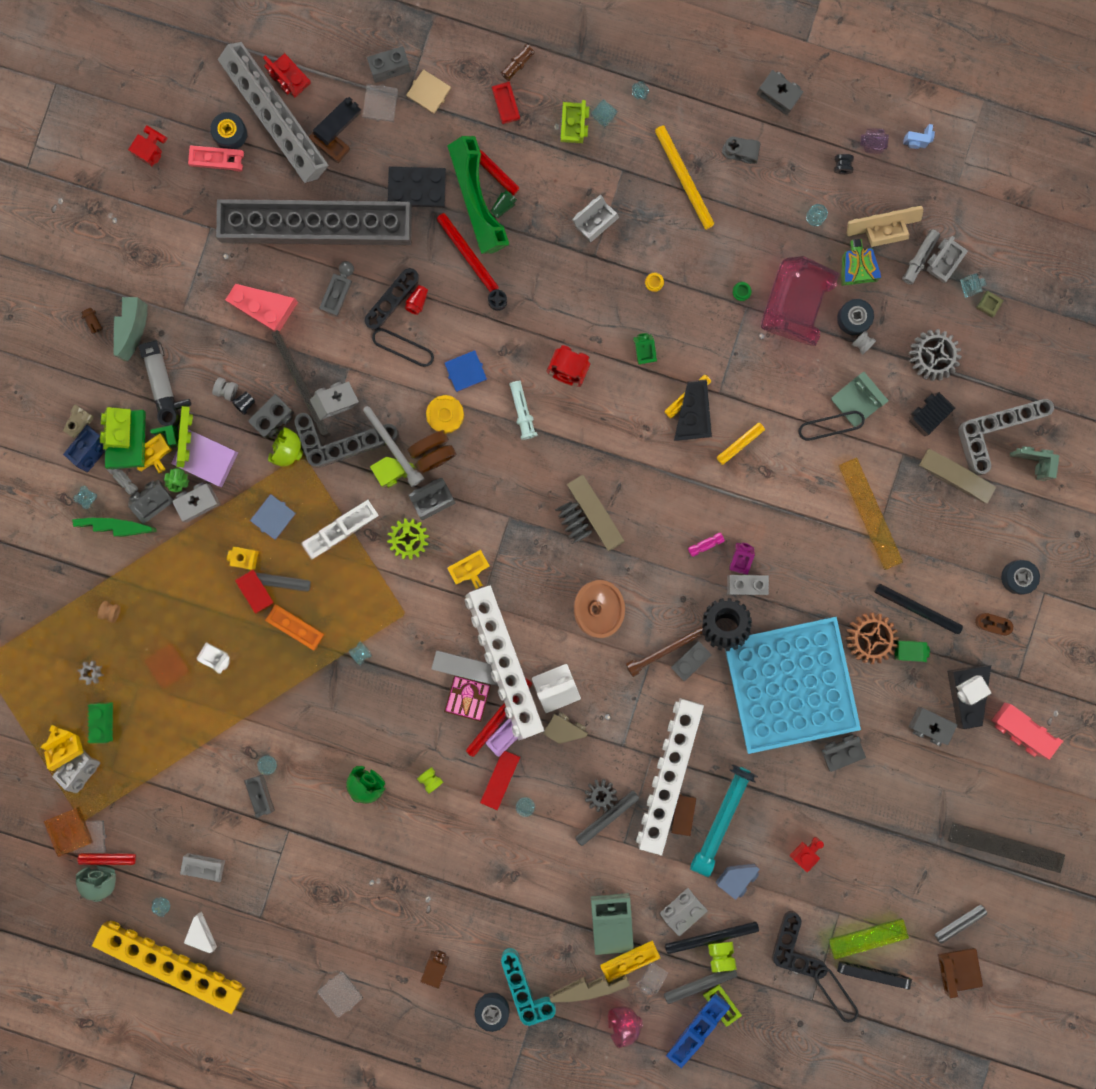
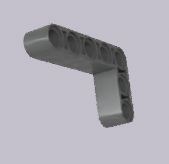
[295,413,399,468]

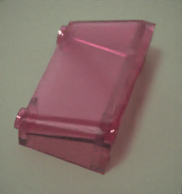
[761,256,840,346]

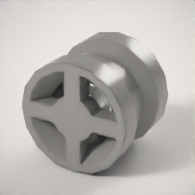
[851,331,876,355]

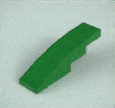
[72,518,157,537]

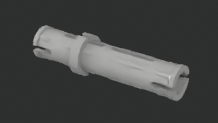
[902,230,941,285]

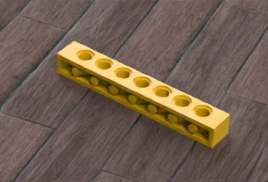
[92,921,246,1014]

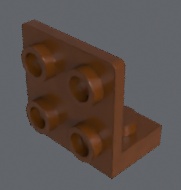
[937,948,983,999]

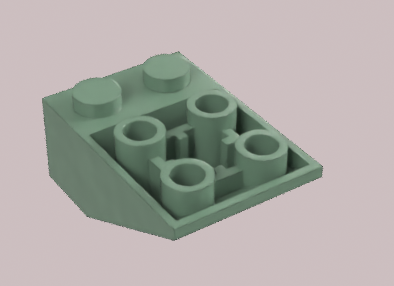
[591,893,633,955]

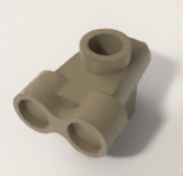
[63,404,94,438]

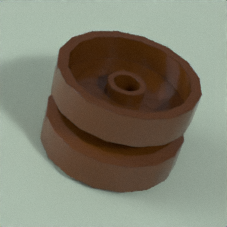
[407,430,457,474]

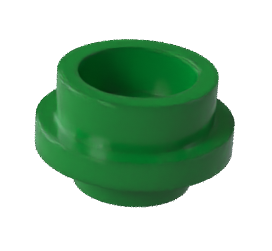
[732,282,752,301]

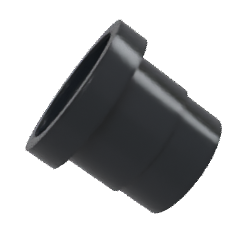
[231,391,255,415]

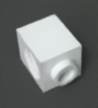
[956,675,991,705]

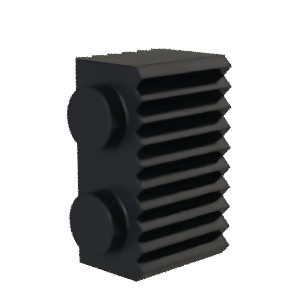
[909,392,955,436]

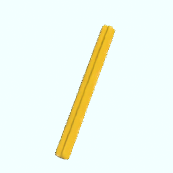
[655,125,714,229]

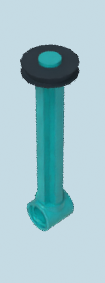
[690,765,758,878]

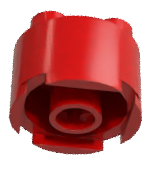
[546,345,591,387]

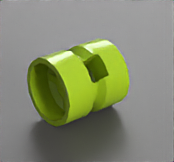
[708,942,737,973]

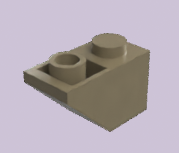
[543,712,588,744]

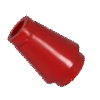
[405,285,428,315]

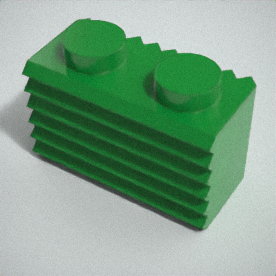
[87,702,113,743]

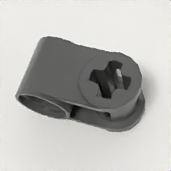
[722,137,761,164]

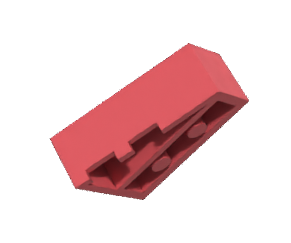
[225,284,298,334]
[991,703,1063,760]

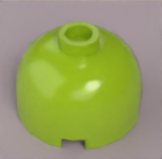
[268,427,303,467]

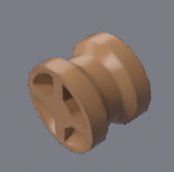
[98,601,120,623]

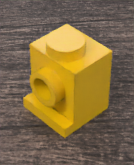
[227,547,259,570]

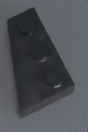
[947,664,991,729]

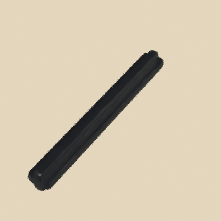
[874,584,963,634]
[665,922,759,954]

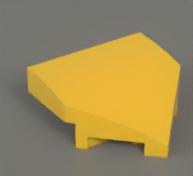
[41,725,83,771]

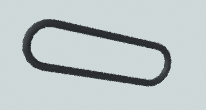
[372,328,434,367]
[799,411,865,441]
[814,967,859,1023]

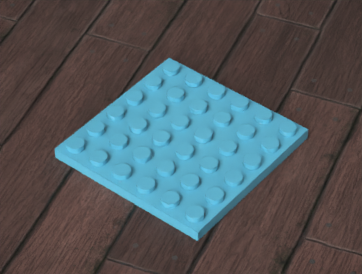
[725,617,861,754]

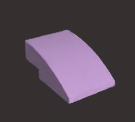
[171,429,238,487]

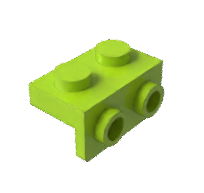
[561,100,589,143]
[100,407,131,449]

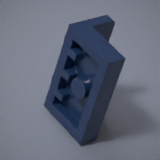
[63,425,105,472]

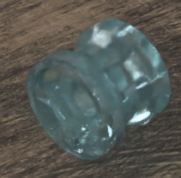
[806,204,828,226]
[348,641,372,665]

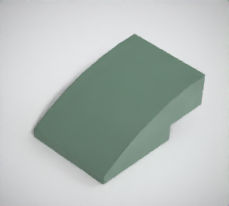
[114,297,148,361]

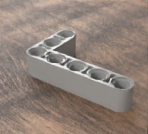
[958,399,1054,475]

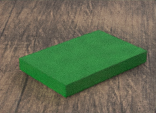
[105,410,146,469]

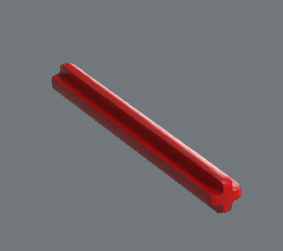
[437,213,499,292]
[466,678,532,757]

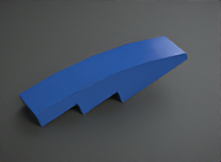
[666,994,730,1068]

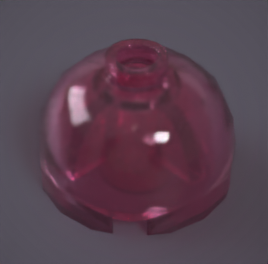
[608,1007,643,1048]

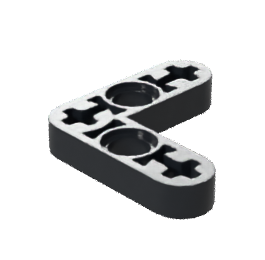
[772,911,828,979]

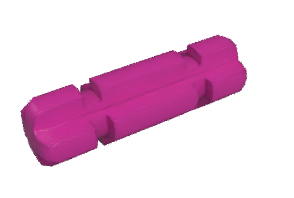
[688,533,725,557]

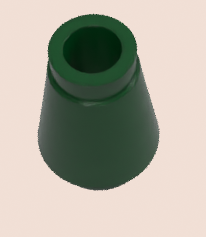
[490,190,517,218]

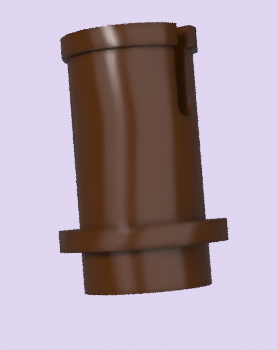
[81,308,103,334]

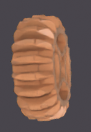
[846,612,899,665]

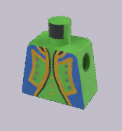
[841,239,881,286]

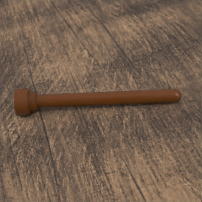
[626,627,703,677]

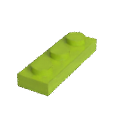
[176,406,193,468]

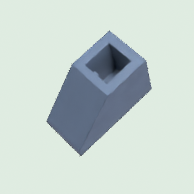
[716,864,760,900]

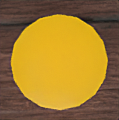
[426,395,464,433]

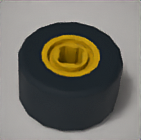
[210,112,247,149]

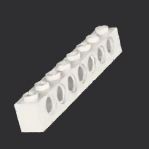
[465,585,544,741]
[636,698,704,856]

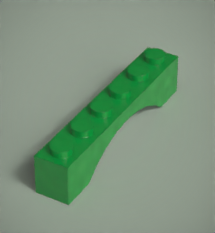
[447,136,510,254]

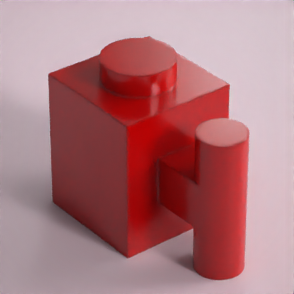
[128,125,167,167]
[789,837,824,873]

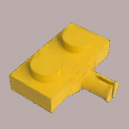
[137,433,172,473]
[447,550,490,589]

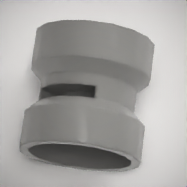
[212,377,238,401]

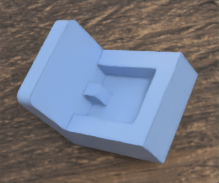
[903,124,935,149]

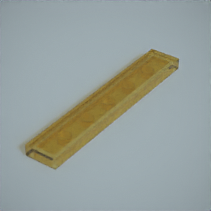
[838,457,903,570]

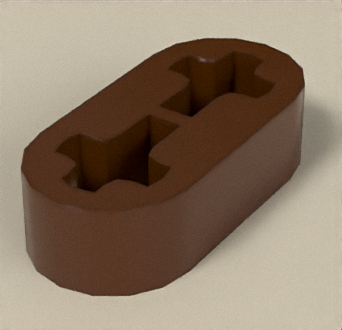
[975,613,1014,636]

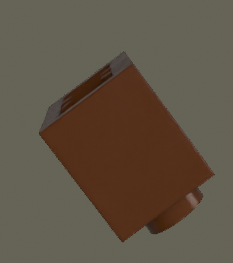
[420,950,449,989]

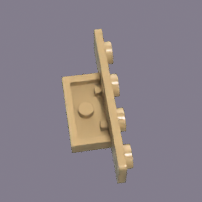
[847,206,923,247]

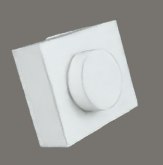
[197,642,230,674]

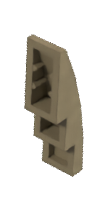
[919,449,996,504]
[567,475,625,552]
[550,975,630,1003]

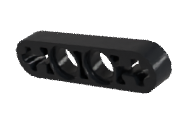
[364,268,419,330]
[837,961,912,989]

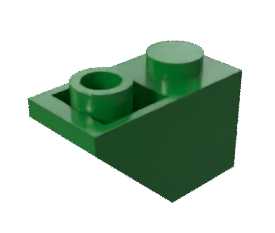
[894,640,930,662]

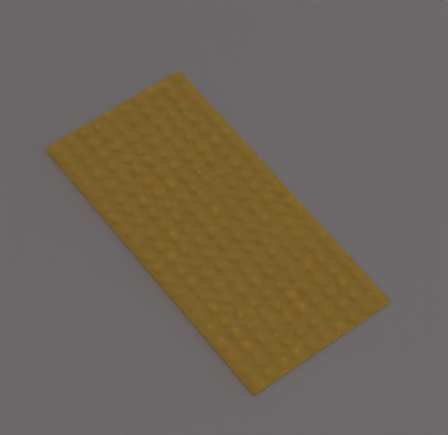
[0,455,405,821]

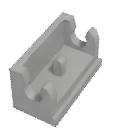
[180,853,225,882]

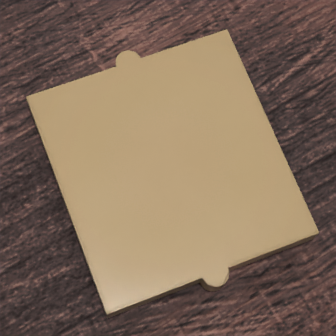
[406,69,451,114]

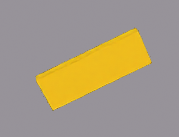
[600,940,661,983]

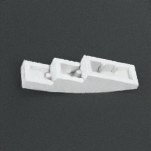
[301,500,379,560]

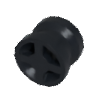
[834,154,854,174]
[488,289,507,311]

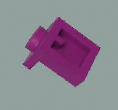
[729,543,755,575]

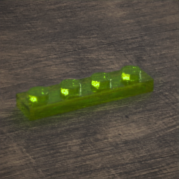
[828,918,909,959]

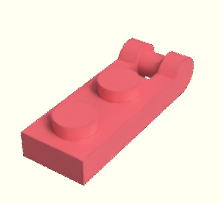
[188,145,244,172]

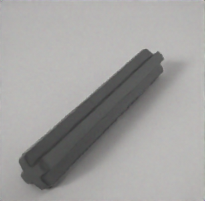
[575,791,639,846]
[664,970,737,1004]

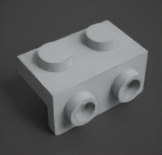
[572,195,619,242]
[926,236,968,283]
[660,888,708,937]

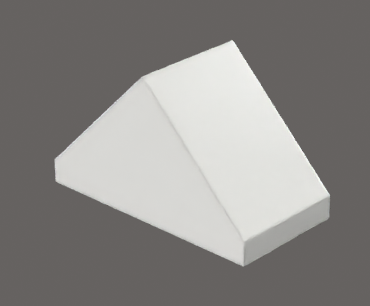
[184,912,217,953]

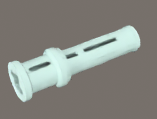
[509,381,538,440]

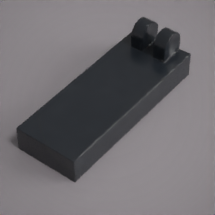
[313,97,361,146]

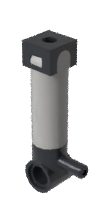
[138,340,192,427]

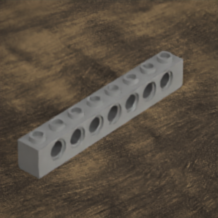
[218,42,329,183]

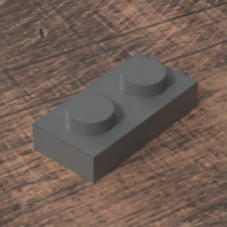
[671,641,712,682]

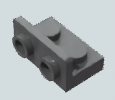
[128,479,174,524]
[821,734,866,772]

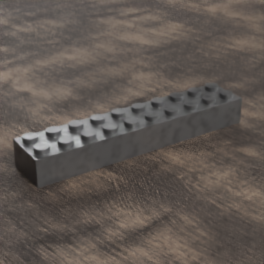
[216,199,412,245]

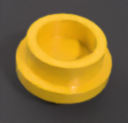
[645,273,664,292]

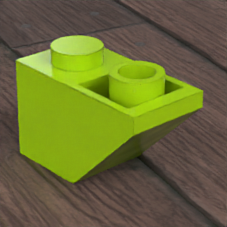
[370,457,416,488]

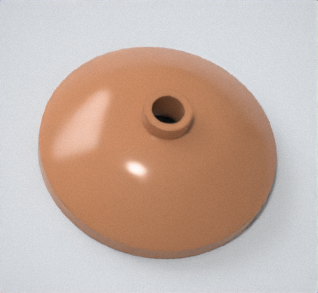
[574,580,625,638]

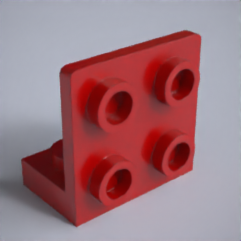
[263,53,311,98]

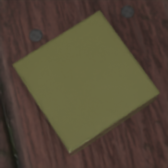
[976,291,1004,318]

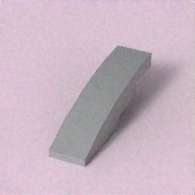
[432,650,510,686]

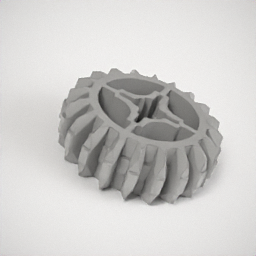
[909,329,962,381]

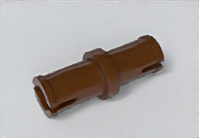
[501,44,535,81]

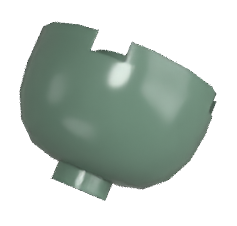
[76,865,116,902]

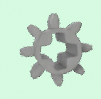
[78,661,104,685]

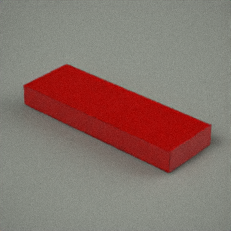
[480,750,520,811]

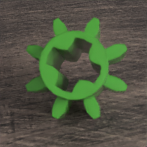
[164,468,189,492]

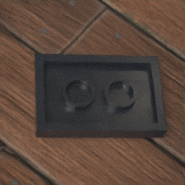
[388,166,446,208]

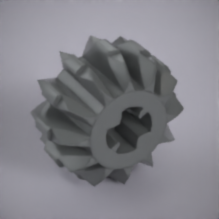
[585,779,617,812]

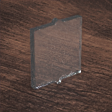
[362,84,398,122]
[71,821,107,853]
[317,971,363,1018]

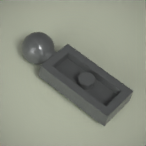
[319,261,354,317]

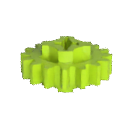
[387,518,429,560]

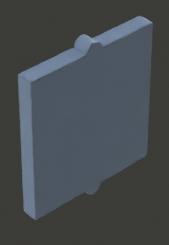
[250,494,296,540]

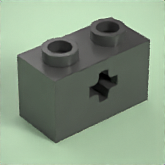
[367,46,411,83]
[756,70,803,116]
[909,707,957,747]

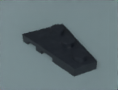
[674,379,712,441]

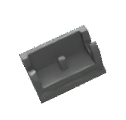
[244,774,275,818]

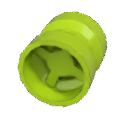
[417,767,443,794]

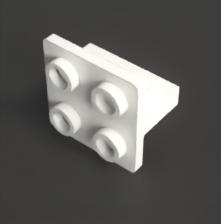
[532,664,581,713]

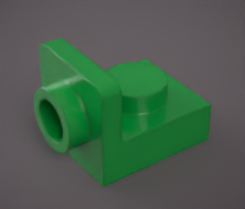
[633,333,657,365]

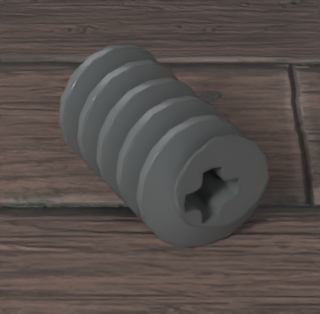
[555,501,592,544]

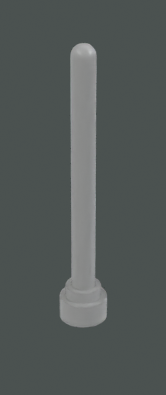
[363,406,424,487]

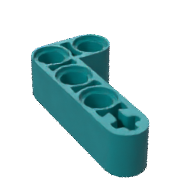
[501,948,556,1026]

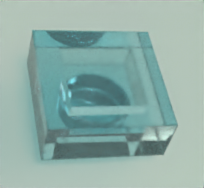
[591,99,618,127]

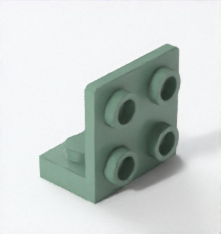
[831,372,889,427]
[1010,447,1060,481]

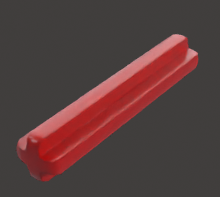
[480,150,519,195]
[78,853,136,865]

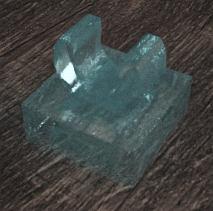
[960,273,986,298]

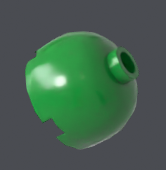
[346,766,386,804]

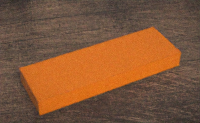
[265,604,325,651]

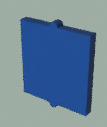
[445,350,487,392]

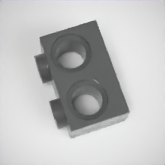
[248,394,294,439]

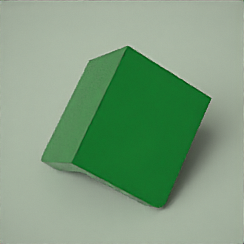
[150,425,179,447]

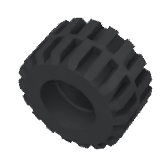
[702,598,752,651]

